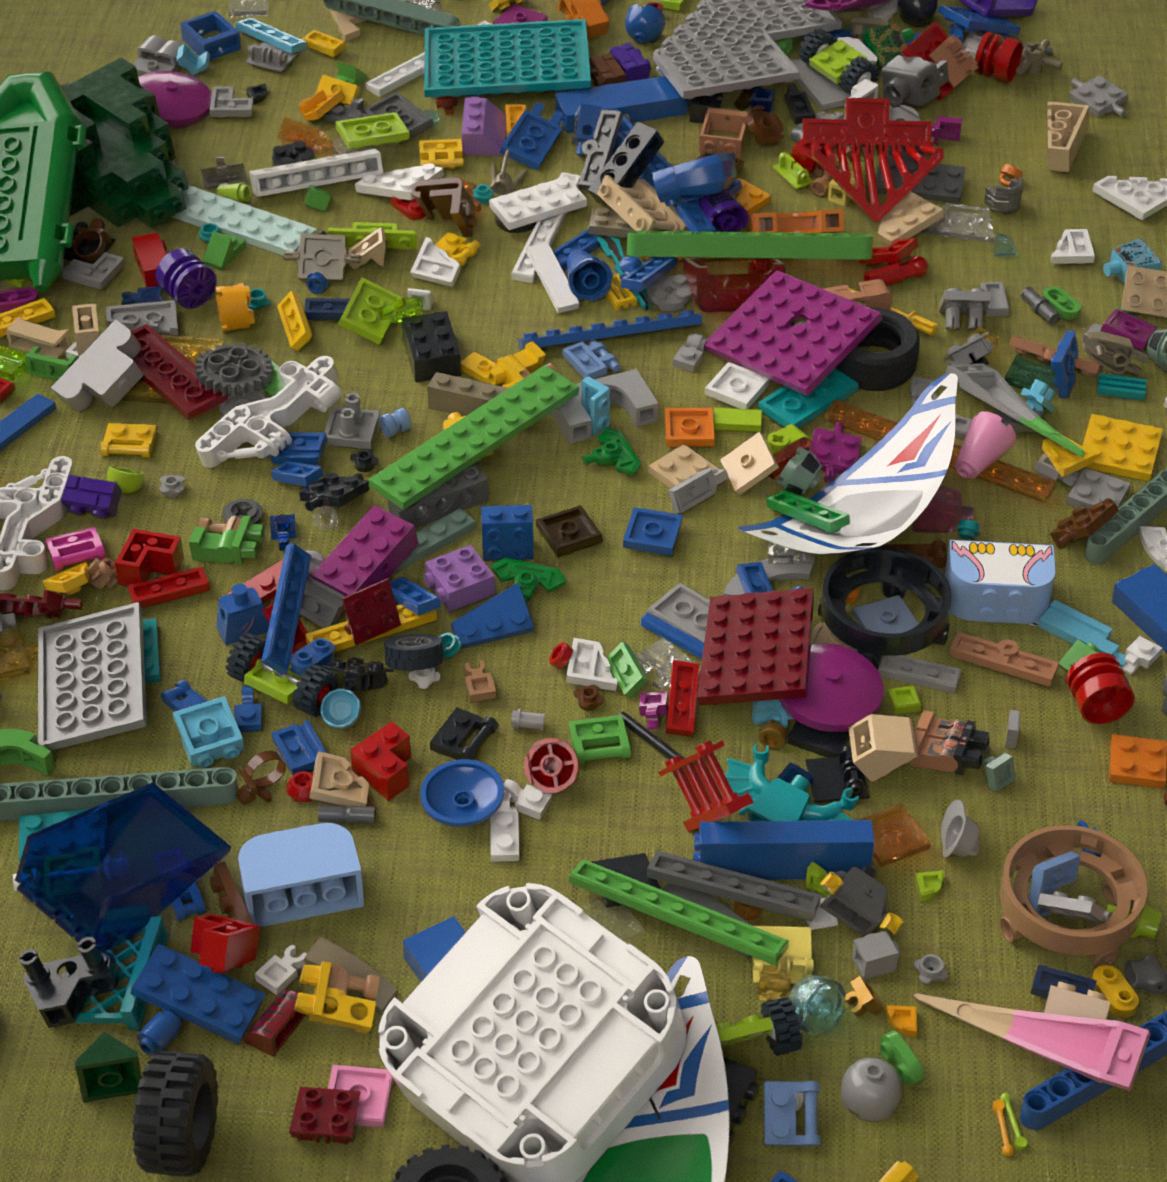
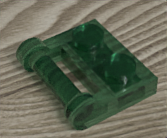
[1005,355,1055,390]

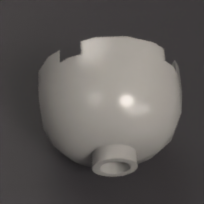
[840,1057,902,1121]

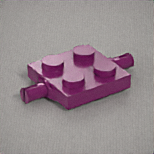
[810,422,862,483]

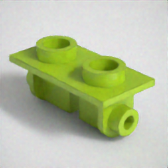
[773,152,813,190]

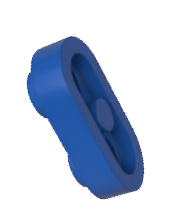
[290,638,334,676]

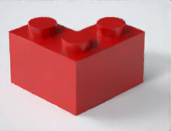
[115,529,184,586]
[350,721,411,801]
[190,913,260,973]

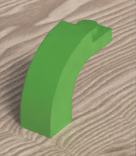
[0,729,55,776]

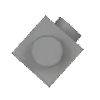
[852,931,900,980]

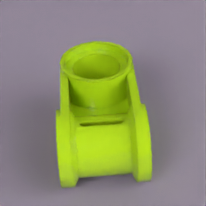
[767,424,811,464]

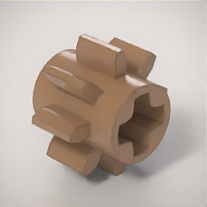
[87,558,118,589]

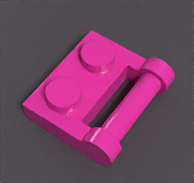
[45,527,106,571]

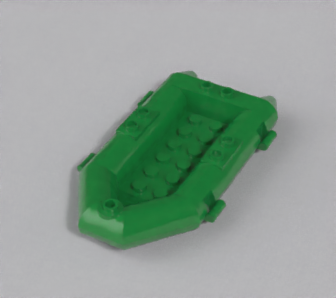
[0,71,87,291]

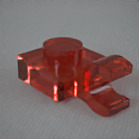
[434,96,457,115]

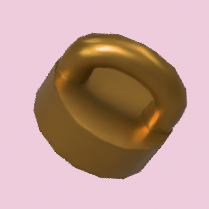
[759,719,787,750]

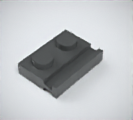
[300,575,346,628]

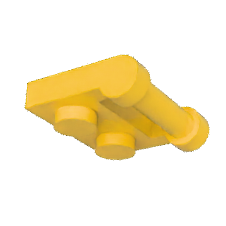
[100,423,157,458]

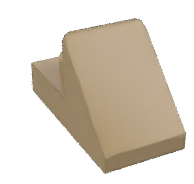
[347,227,386,270]

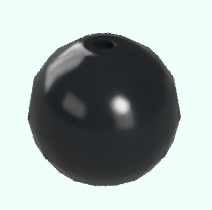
[897,0,938,27]

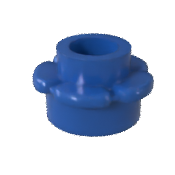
[306,272,328,294]

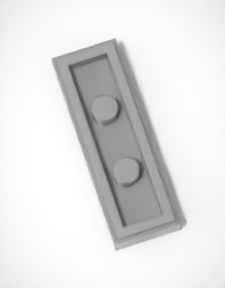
[878,655,962,694]

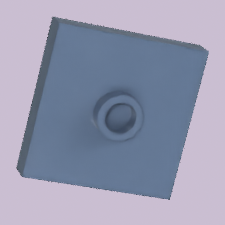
[852,595,919,633]

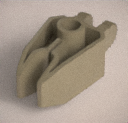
[1082,332,1149,375]

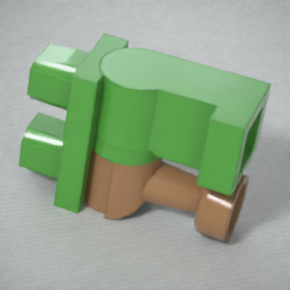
[189,515,265,565]

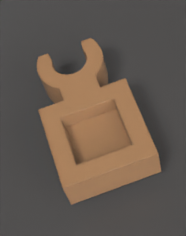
[465,660,496,703]

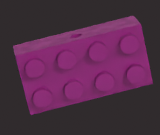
[312,505,419,607]

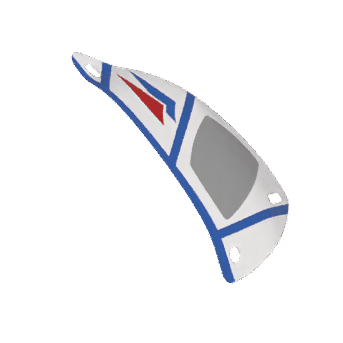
[738,373,958,554]

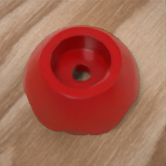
[286,771,313,803]

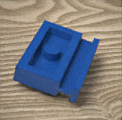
[271,433,328,465]
[271,720,327,776]

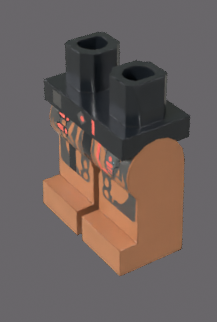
[910,710,990,775]

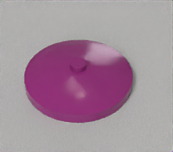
[139,71,212,127]
[778,643,884,732]

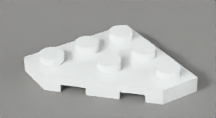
[355,164,444,200]
[1092,176,1167,220]

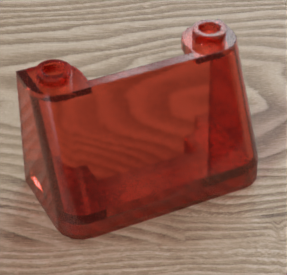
[683,258,786,313]

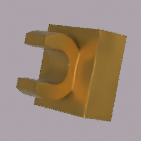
[844,976,884,1017]

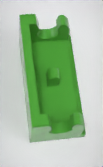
[25,346,79,381]

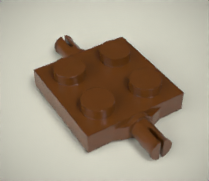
[1050,498,1119,549]

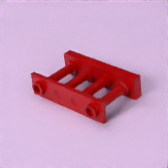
[658,740,754,832]

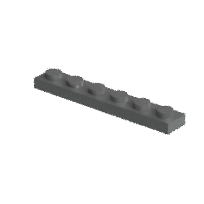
[647,850,821,922]

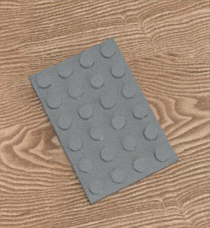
[38,602,147,751]

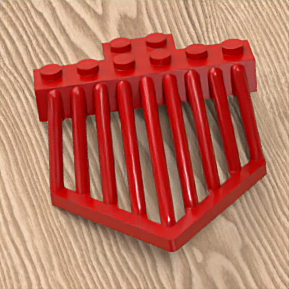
[802,98,944,223]

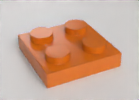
[664,408,715,447]
[1109,734,1167,789]

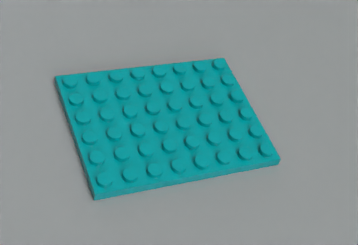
[424,19,591,98]

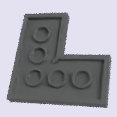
[876,147,966,204]

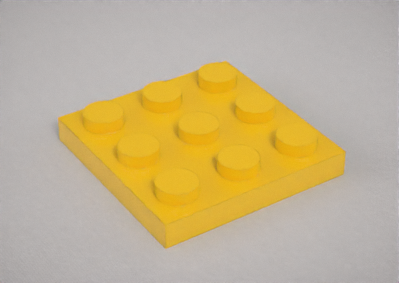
[1082,414,1163,482]

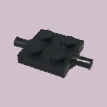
[299,473,370,512]

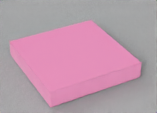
[328,1065,393,1128]

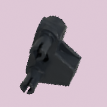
[19,937,120,1028]

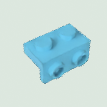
[581,376,611,436]

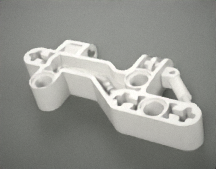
[195,356,343,468]
[0,456,75,591]

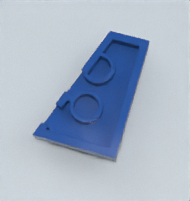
[451,583,534,649]

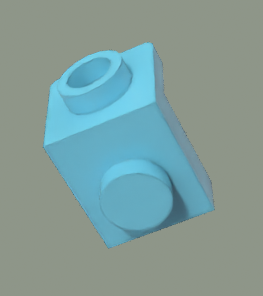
[176,44,210,76]

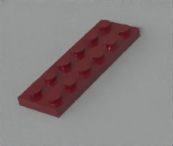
[131,324,228,420]

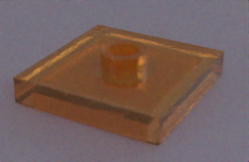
[860,804,931,867]

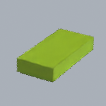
[713,408,762,432]

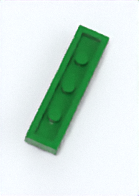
[766,490,851,533]

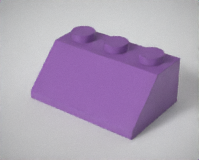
[462,97,506,156]

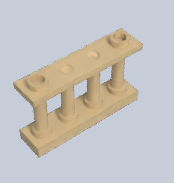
[597,175,689,231]

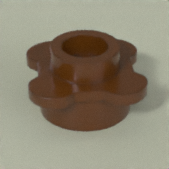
[574,685,604,711]

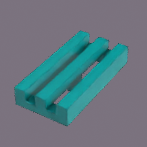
[1097,373,1147,400]

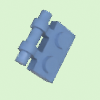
[563,339,621,379]

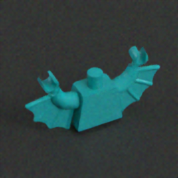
[725,744,859,821]

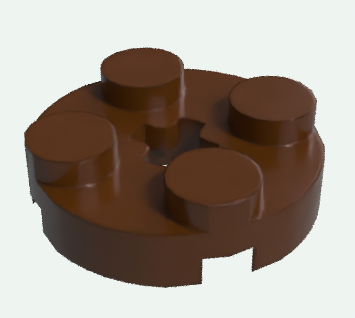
[744,105,784,145]

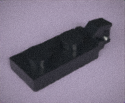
[784,83,816,125]

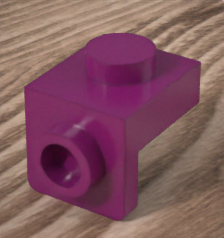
[931,116,963,145]

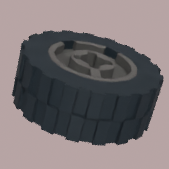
[384,634,444,671]

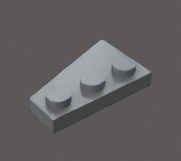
[106,300,179,336]

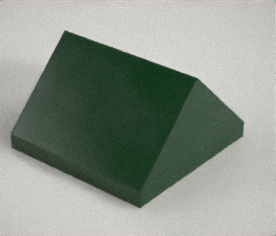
[75,1032,142,1103]

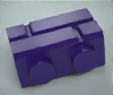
[609,43,651,82]
[62,475,122,519]

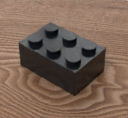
[401,311,461,382]

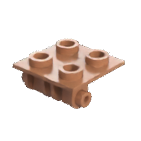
[929,34,978,88]

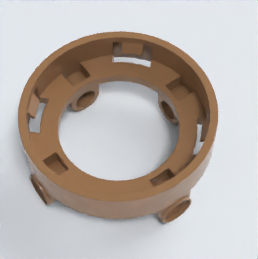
[1000,825,1148,968]

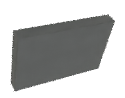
[364,92,434,144]

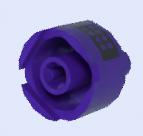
[699,190,748,232]

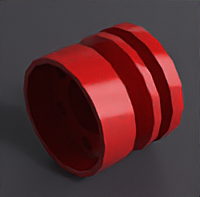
[974,32,1023,83]
[1066,652,1135,724]

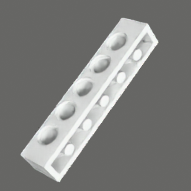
[249,149,383,197]

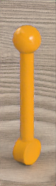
[992,1100,1014,1157]

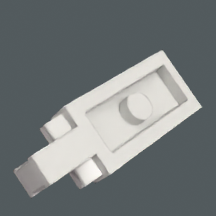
[490,792,519,862]

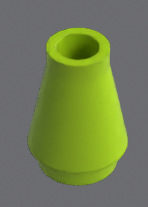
[217,182,251,204]

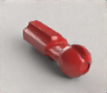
[863,256,929,286]

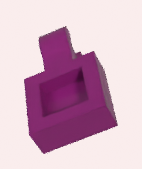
[639,691,668,730]

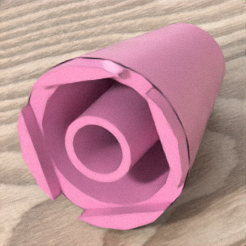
[955,412,1016,479]

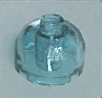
[788,975,846,1037]

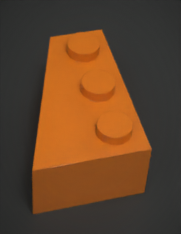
[558,0,610,39]

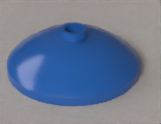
[420,759,504,827]

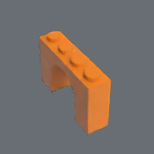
[747,209,844,233]

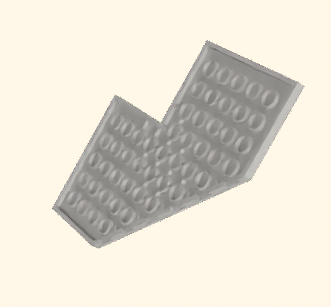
[653,0,842,99]

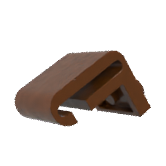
[412,177,476,237]

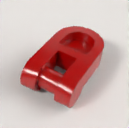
[390,197,426,220]

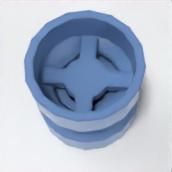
[379,407,412,438]

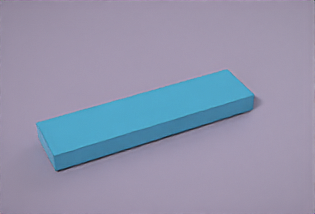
[236,18,306,54]

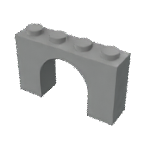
[551,369,658,444]

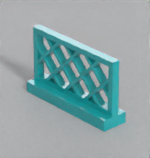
[75,917,170,1030]

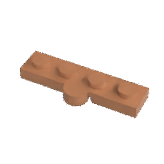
[1009,335,1104,377]
[949,632,1059,687]

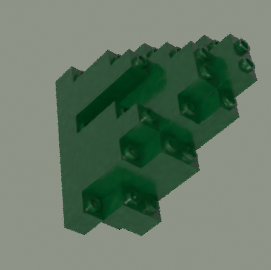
[62,57,189,228]

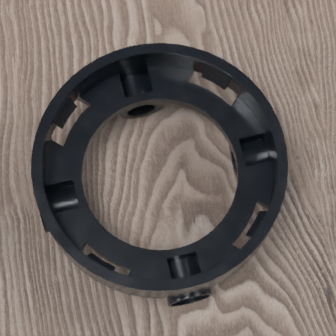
[818,547,952,669]

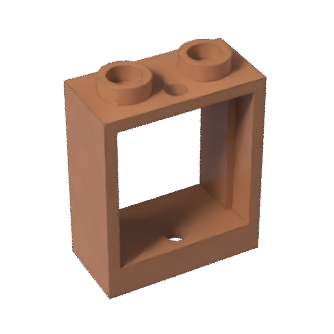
[699,107,749,158]

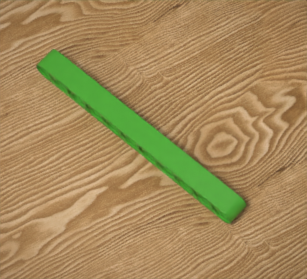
[627,231,873,259]

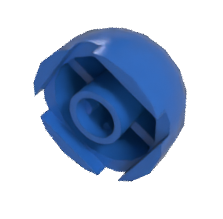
[625,4,666,43]

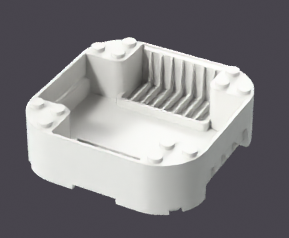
[378,883,686,1182]

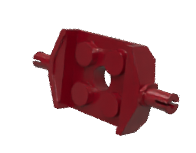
[0,590,83,619]

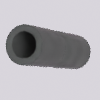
[318,805,376,824]

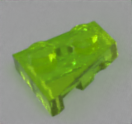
[378,298,424,323]

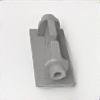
[943,332,994,365]

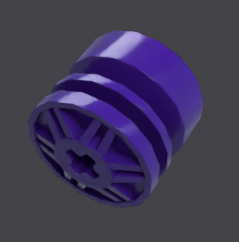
[155,248,217,309]

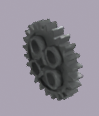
[195,342,273,397]

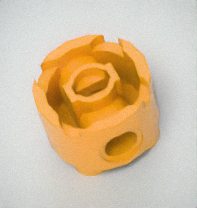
[215,283,255,332]

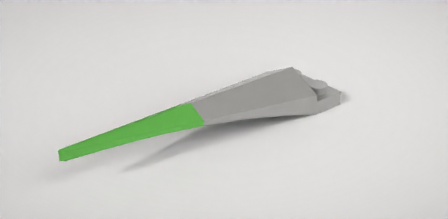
[946,364,1085,458]

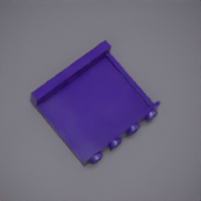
[960,0,1038,17]

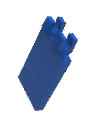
[499,102,564,171]

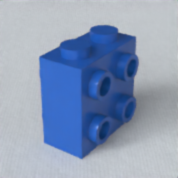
[481,505,533,561]

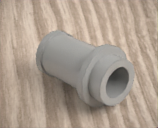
[511,708,545,731]

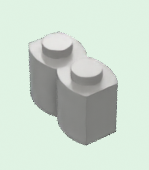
[138,36,183,70]

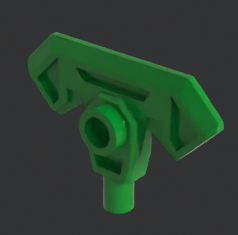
[582,427,641,475]
[491,558,567,603]

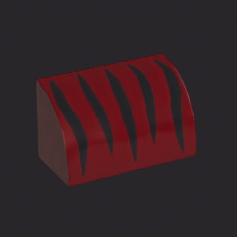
[244,990,306,1057]

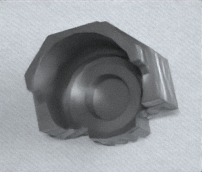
[984,177,1023,215]

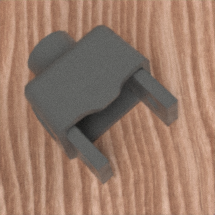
[881,56,949,107]

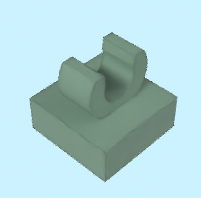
[982,753,1016,792]

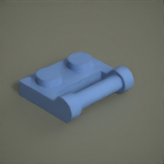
[764,1081,821,1147]

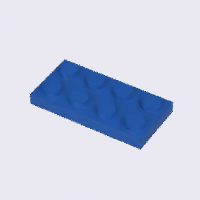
[130,944,266,1045]

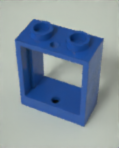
[180,10,241,61]

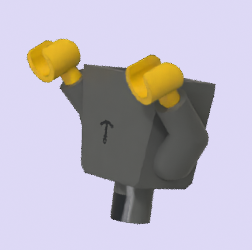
[820,866,903,937]

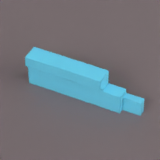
[1038,600,1127,668]

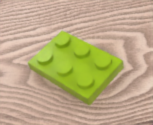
[336,112,410,149]
[338,277,403,345]

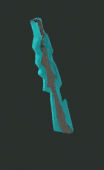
[595,235,651,311]

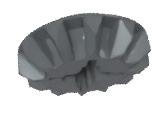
[223,499,263,524]

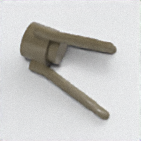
[490,150,527,195]

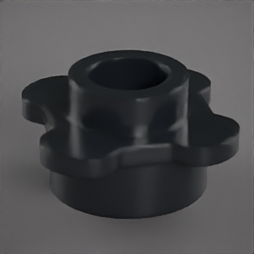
[350,449,378,472]

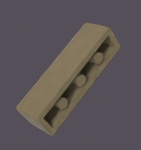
[428,372,508,416]

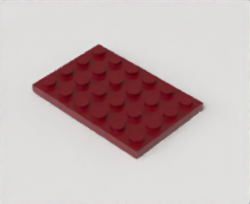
[697,588,814,706]

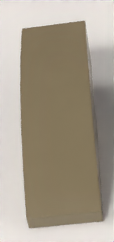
[304,937,398,1014]

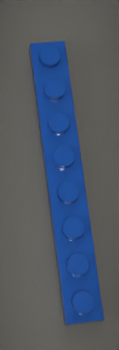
[517,310,702,349]

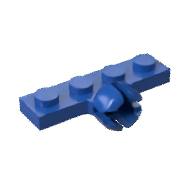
[619,256,677,293]

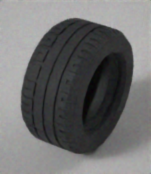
[835,308,920,391]

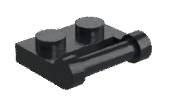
[430,707,499,760]

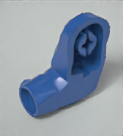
[652,153,737,207]

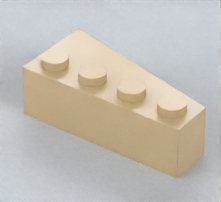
[1047,101,1089,172]

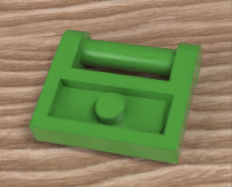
[569,715,631,764]

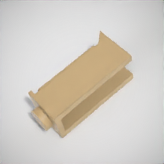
[6,317,71,359]

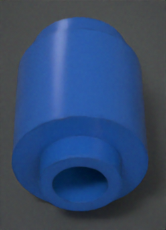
[137,1010,181,1055]

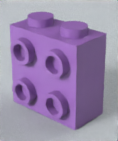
[423,545,495,612]

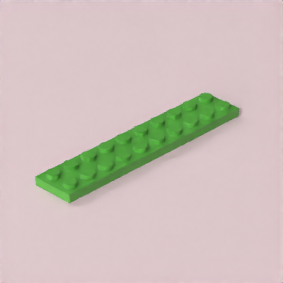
[369,365,579,510]

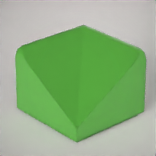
[304,185,331,211]

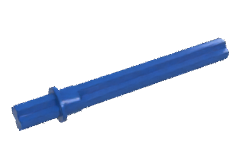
[640,613,704,659]

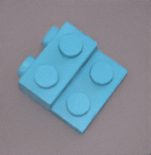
[173,696,244,768]

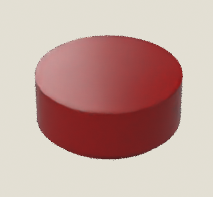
[549,642,573,669]

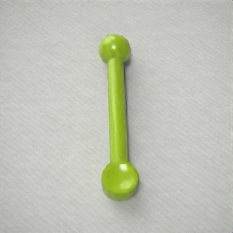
[1000,1093,1028,1151]

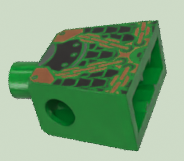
[862,23,915,68]

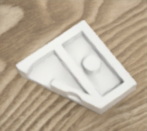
[565,638,618,691]

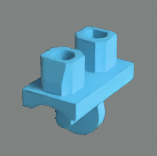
[1021,379,1056,415]
[751,699,794,729]

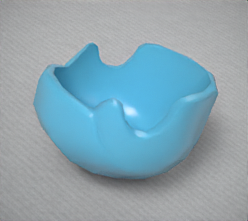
[320,689,361,730]

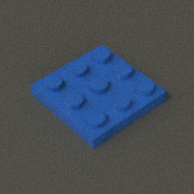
[938,5,1021,37]

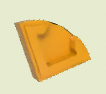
[886,1005,917,1037]

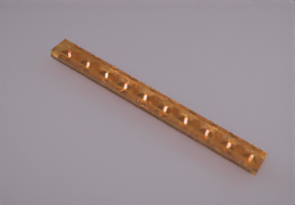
[824,400,1056,503]

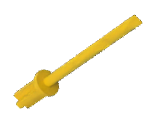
[849,288,939,336]

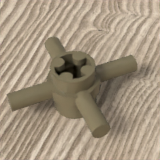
[1016,39,1063,74]

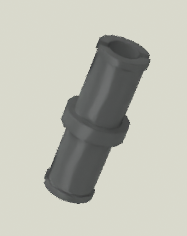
[1021,286,1061,325]

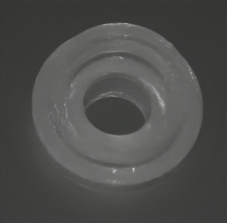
[313,506,338,531]

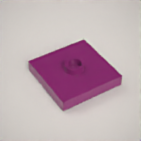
[493,4,548,24]
[1100,309,1157,350]

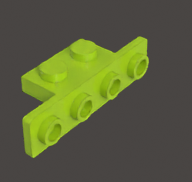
[328,222,418,249]

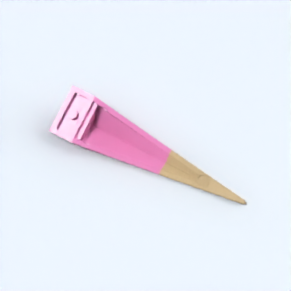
[914,994,1150,1091]

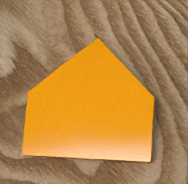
[298,89,345,120]

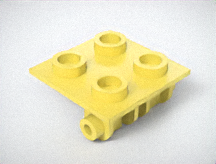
[753,926,813,984]

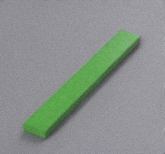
[569,859,789,965]

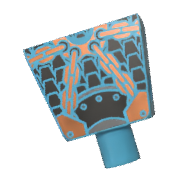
[1103,238,1162,284]

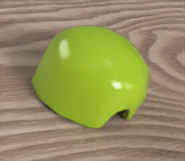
[107,466,145,494]

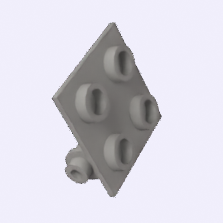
[245,42,300,72]

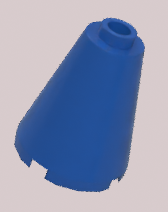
[567,250,613,301]

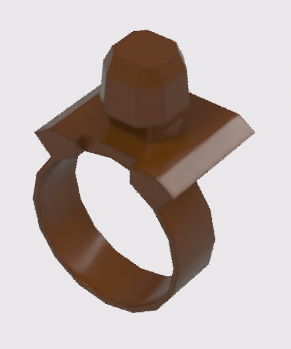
[73,218,112,261]
[236,750,286,805]

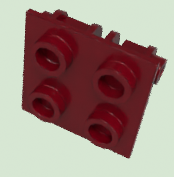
[342,578,401,645]
[289,1087,361,1145]

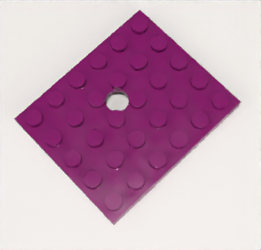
[704,270,883,396]

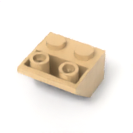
[849,714,918,782]

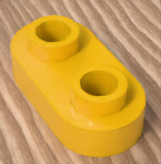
[1092,965,1139,1018]

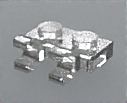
[766,530,811,564]
[636,637,695,690]

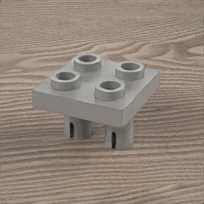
[939,288,991,331]
[324,393,380,449]

